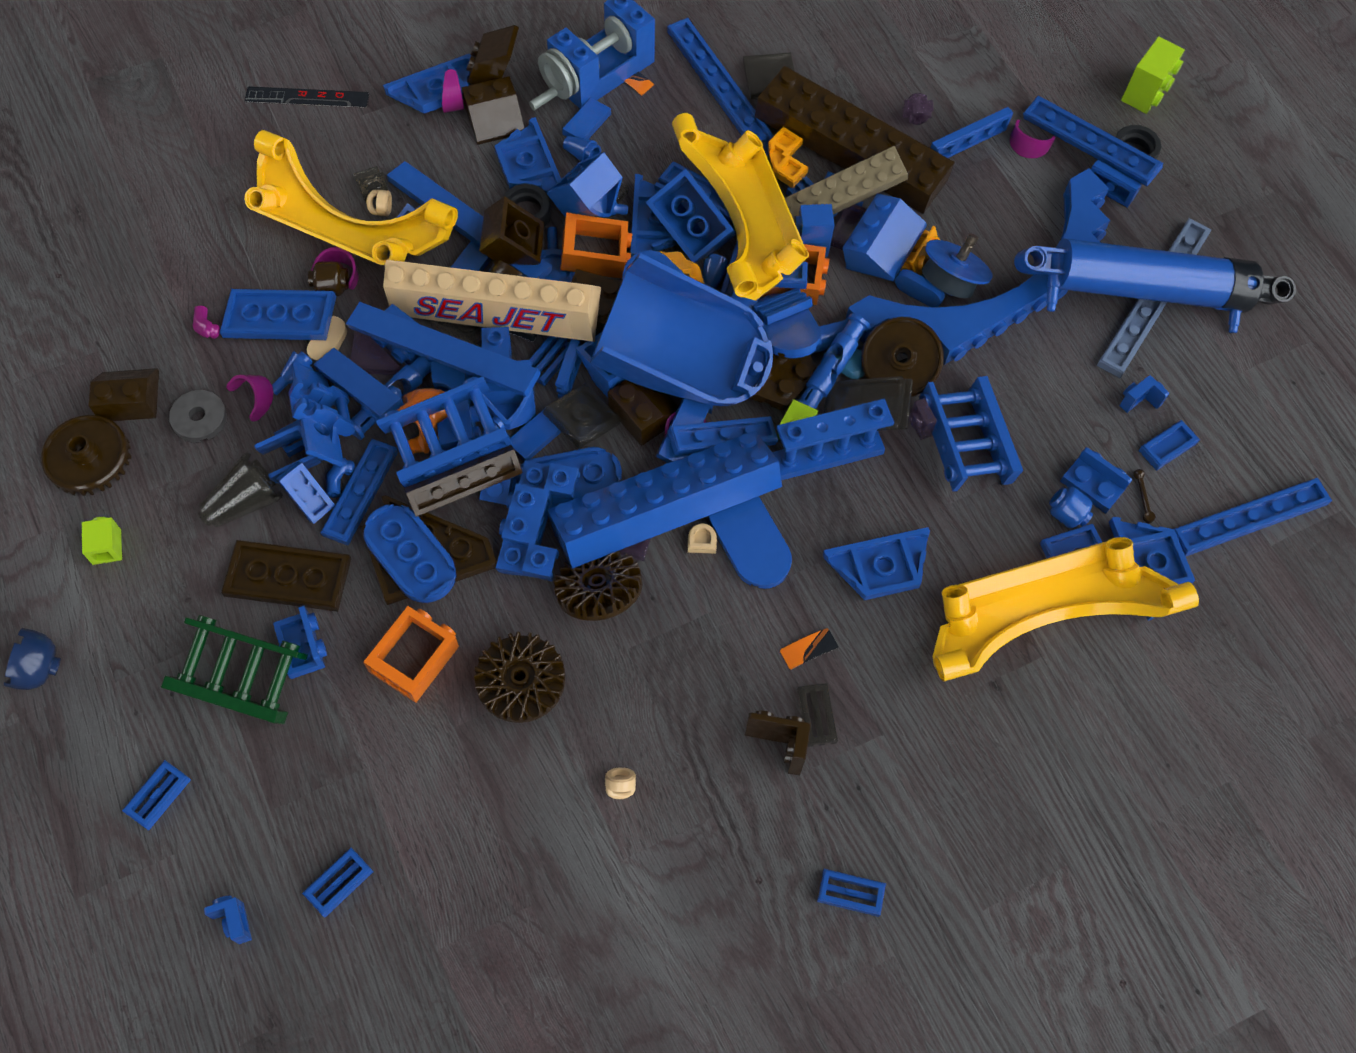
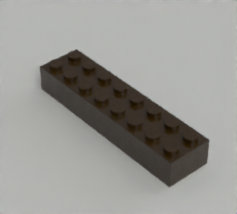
[755,66,955,214]

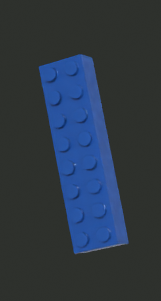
[547,431,782,568]

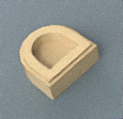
[687,523,717,554]

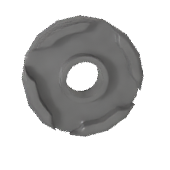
[169,390,227,442]

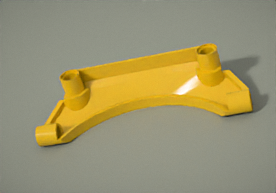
[672,113,809,301]
[244,130,458,265]
[932,537,1199,682]

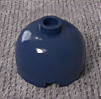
[4,628,61,690]

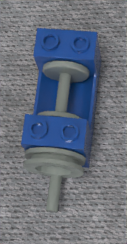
[529,0,655,111]

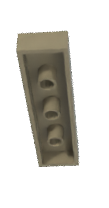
[784,146,908,220]

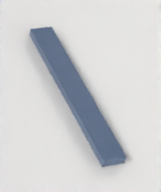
[1097,218,1211,378]

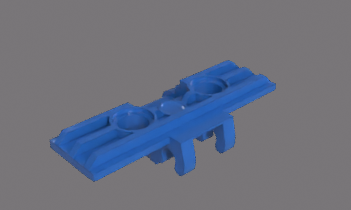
[288,362,355,466]

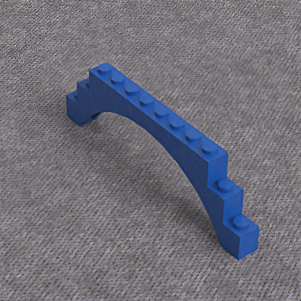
[845,168,1110,365]

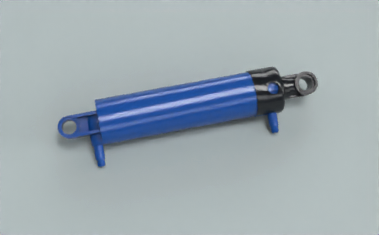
[1014,238,1296,333]

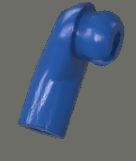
[326,458,355,498]

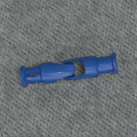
[797,313,870,409]
[351,356,434,440]

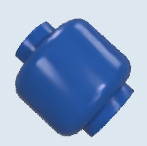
[1049,487,1093,528]

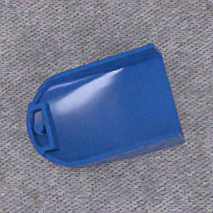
[590,253,773,406]

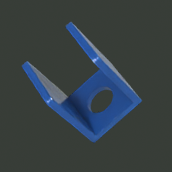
[254,424,322,483]

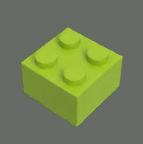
[1121,36,1185,114]

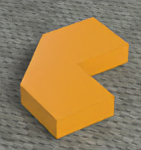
[768,127,808,188]

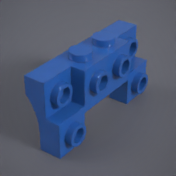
[496,461,580,581]

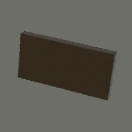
[221,540,351,612]

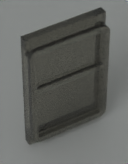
[823,376,913,431]

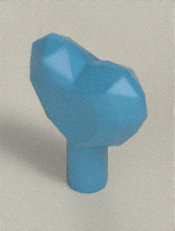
[824,349,864,380]

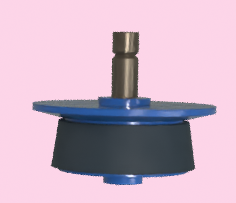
[922,233,993,298]

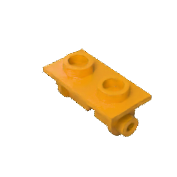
[900,226,940,276]

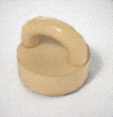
[366,190,392,217]
[605,768,636,799]

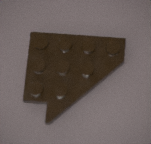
[361,495,497,605]

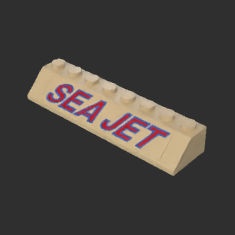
[383,260,601,342]

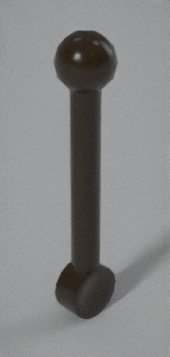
[1133,469,1156,523]

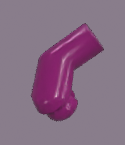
[193,306,220,339]

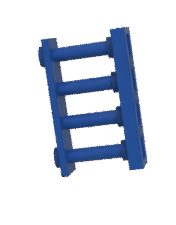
[376,376,513,488]
[919,376,1023,492]
[772,398,894,480]

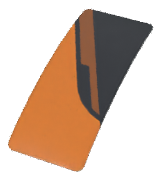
[624,72,654,96]
[780,628,838,670]

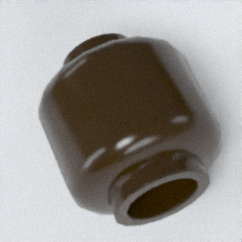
[308,261,349,296]

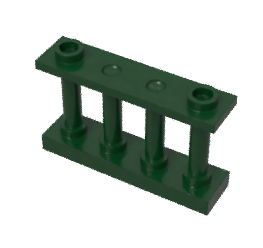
[161,615,308,724]

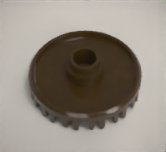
[861,317,944,399]
[41,415,131,496]
[554,551,643,621]
[474,632,565,723]

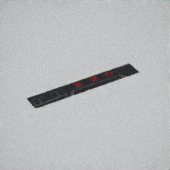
[245,86,369,107]

